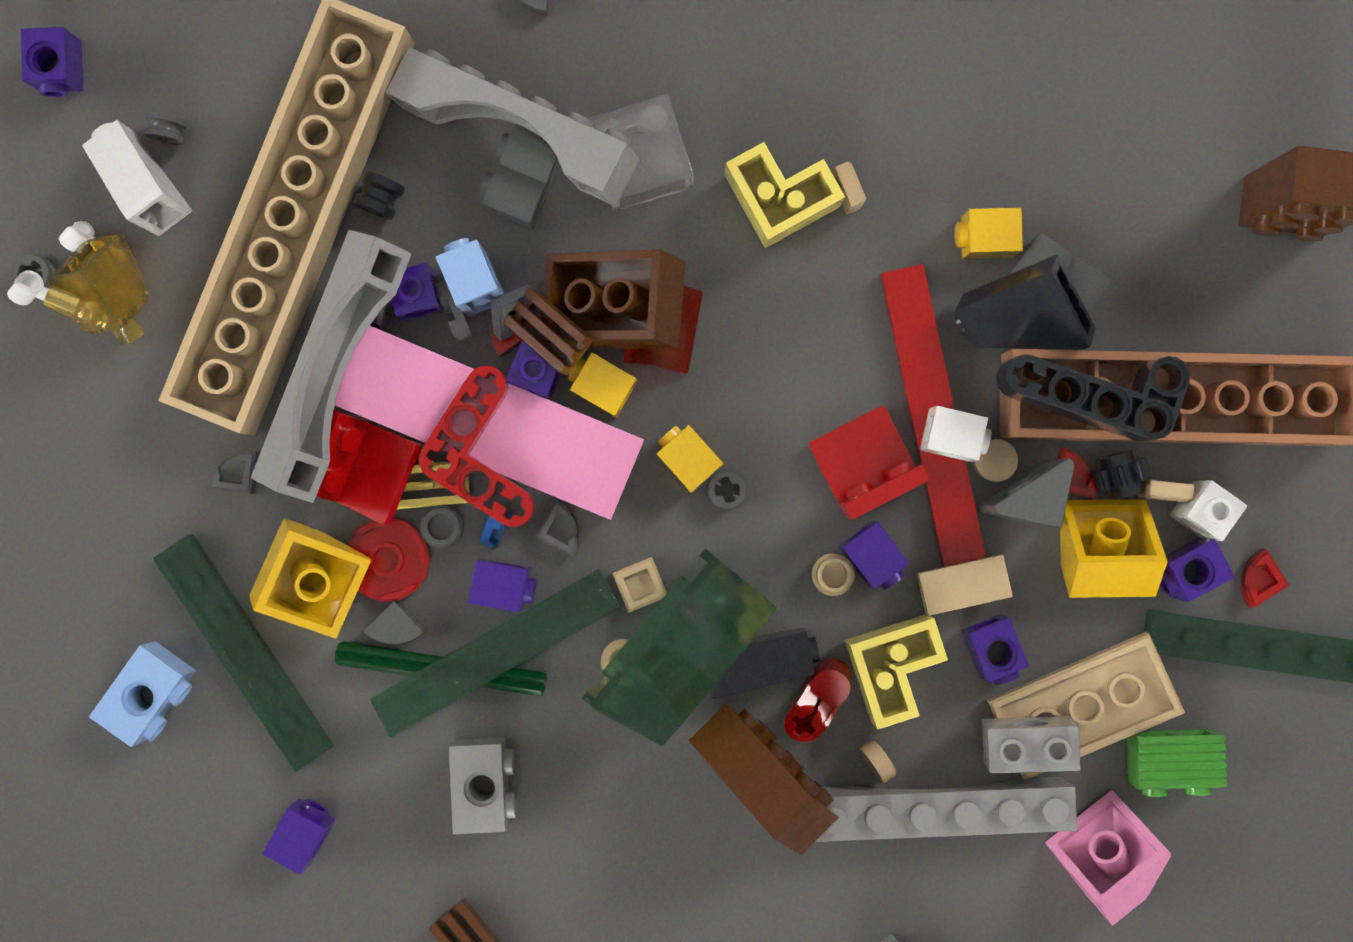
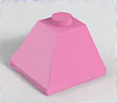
[1045,790,1171,926]

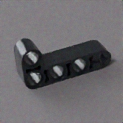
[996,354,1190,442]

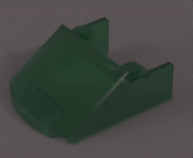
[581,549,778,747]

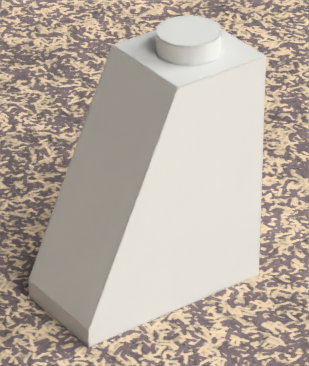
[82,120,193,236]

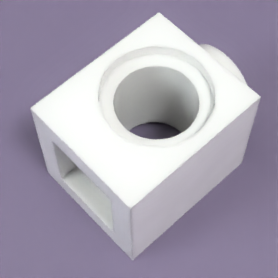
[920,406,992,462]
[1169,480,1247,541]

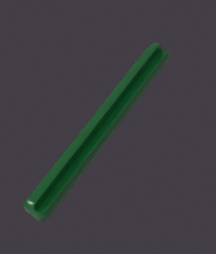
[335,641,547,696]

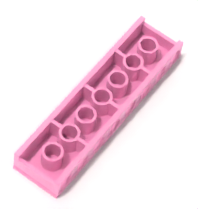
[335,325,644,520]

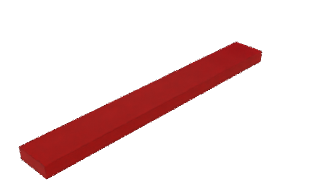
[880,264,986,567]

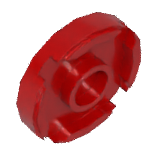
[348,517,431,602]

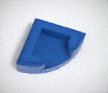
[480,510,513,550]

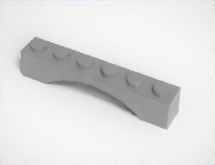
[385,47,640,206]
[251,230,412,503]
[815,777,1077,842]

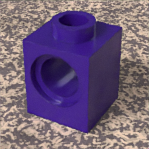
[20,27,83,98]
[391,262,445,322]
[506,341,565,401]
[838,521,909,590]
[1160,538,1235,602]
[468,559,537,613]
[961,614,1029,685]
[262,799,336,875]

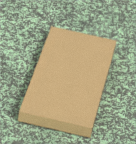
[987,632,1185,781]

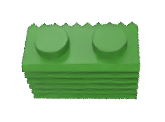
[1126,729,1227,797]

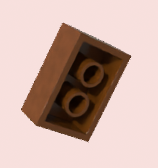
[1238,145,1353,242]
[539,249,686,349]
[688,703,839,855]

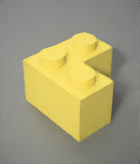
[724,142,845,248]
[844,614,948,730]

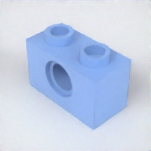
[435,238,505,317]
[89,641,196,747]

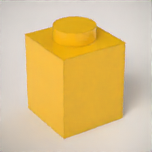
[955,208,1023,259]
[568,352,638,418]
[656,425,724,493]

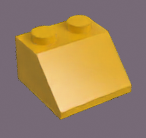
[1060,499,1168,598]
[249,518,371,639]

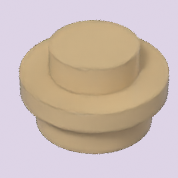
[811,553,855,596]

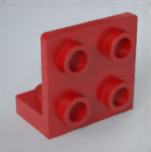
[808,406,930,520]
[316,410,421,525]

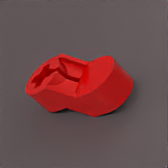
[784,659,852,743]

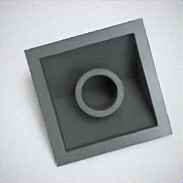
[976,458,1075,527]

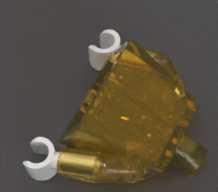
[7,221,148,345]

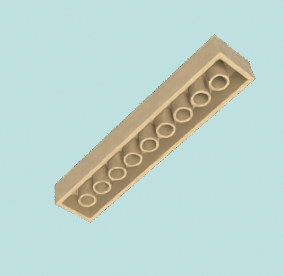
[158,0,415,436]

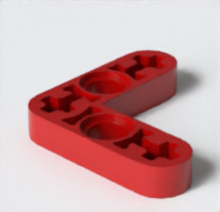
[419,366,535,527]

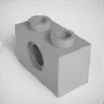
[982,716,1081,773]
[449,737,517,834]

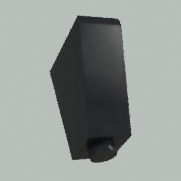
[955,254,1096,350]
[703,627,820,699]

